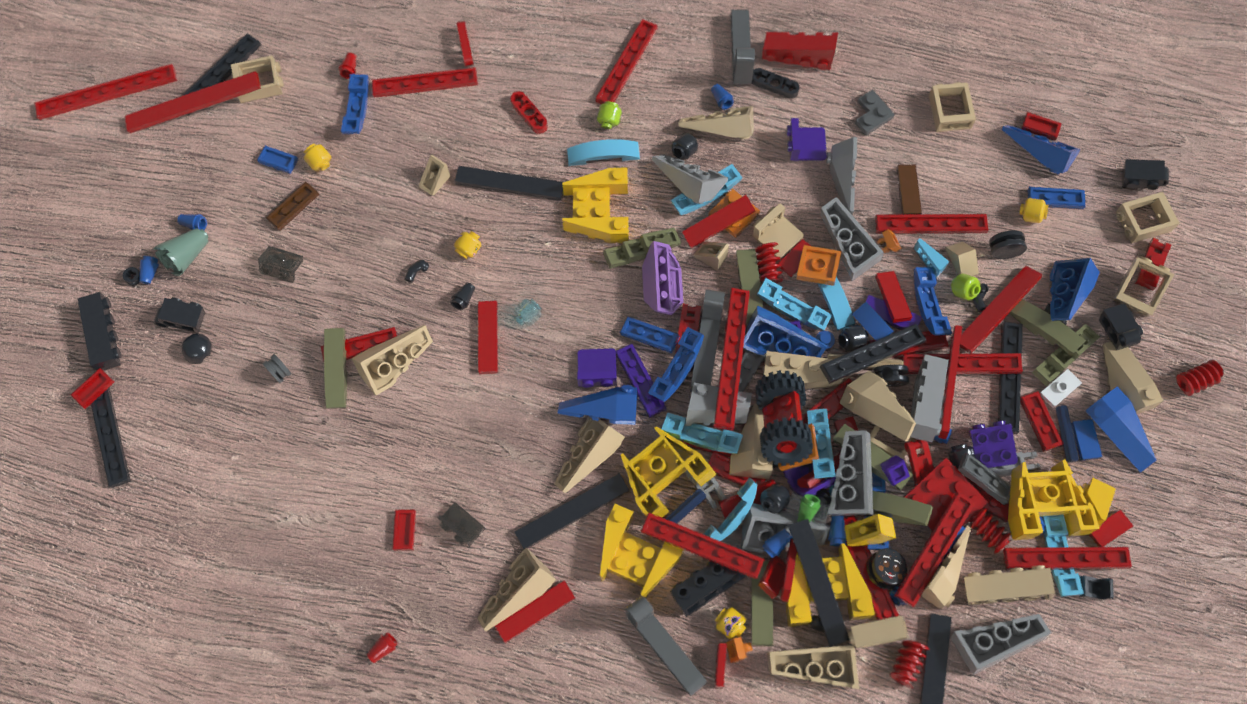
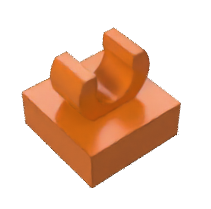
[877,229,902,253]
[726,637,753,663]

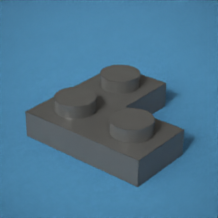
[855,89,895,136]

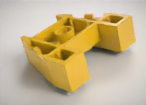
[562,167,629,244]
[621,426,716,518]
[1008,460,1100,540]
[600,504,685,598]
[785,543,874,627]

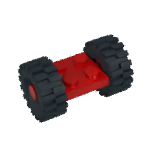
[755,370,813,466]

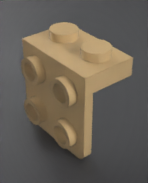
[753,203,804,259]

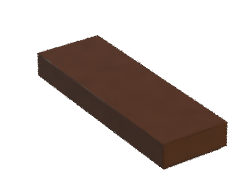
[897,164,922,214]
[266,181,319,231]

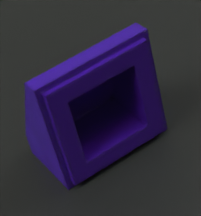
[880,456,910,486]

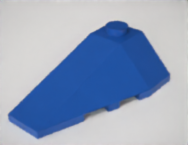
[1002,125,1081,174]
[1050,258,1100,321]
[743,305,827,358]
[558,385,637,425]
[1085,386,1157,473]

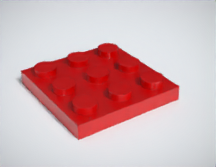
[903,458,988,532]

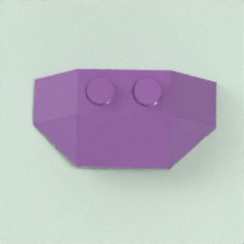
[642,241,683,315]

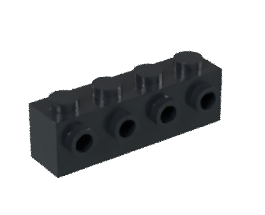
[77,292,122,371]
[670,545,746,617]

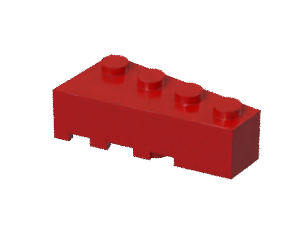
[762,32,838,70]

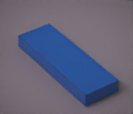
[1027,187,1086,209]
[620,317,680,353]

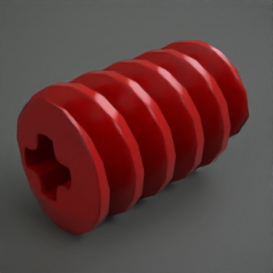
[755,242,783,283]
[1176,360,1224,396]
[968,508,1011,554]
[889,640,929,689]

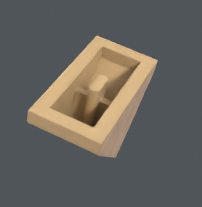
[419,155,450,196]
[694,241,729,271]
[945,242,979,276]

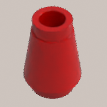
[338,52,357,79]
[366,632,398,663]

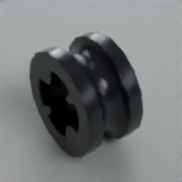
[123,267,140,286]

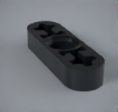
[752,68,800,99]

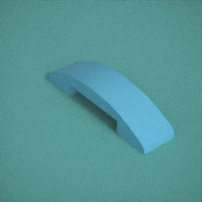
[567,139,640,166]
[671,164,742,215]
[817,277,855,331]
[757,278,832,331]
[807,408,835,479]
[662,412,743,454]
[704,478,757,541]
[1042,515,1083,597]

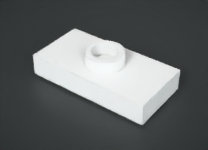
[1040,369,1082,408]

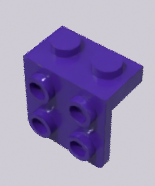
[786,118,827,161]
[577,348,617,388]
[968,420,1018,468]
[783,463,836,497]

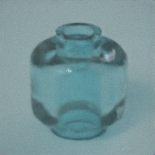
[514,298,542,326]

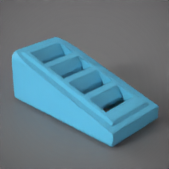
[914,238,949,278]

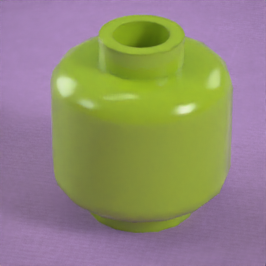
[597,101,622,129]
[951,273,980,300]

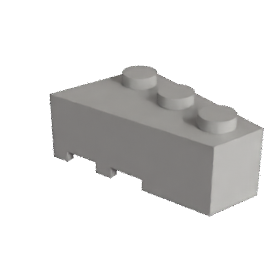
[685,382,752,426]

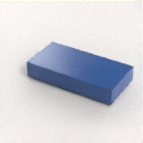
[257,145,299,174]
[1071,419,1102,461]

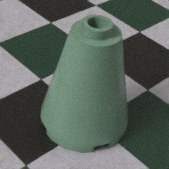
[154,228,209,277]

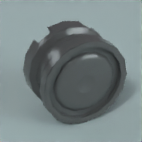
[262,354,292,383]

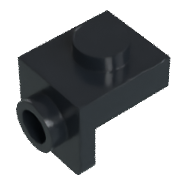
[1079,575,1114,601]

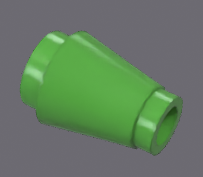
[797,494,820,522]

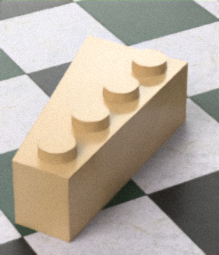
[763,351,843,389]
[964,565,1055,605]
[767,645,859,689]

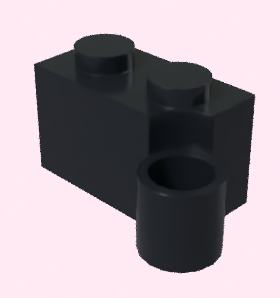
[1122,159,1169,190]
[153,297,205,333]
[1099,303,1143,350]

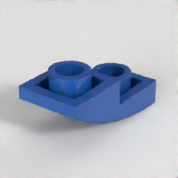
[852,302,893,341]

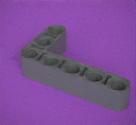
[731,9,755,84]
[690,289,725,392]
[625,595,707,696]

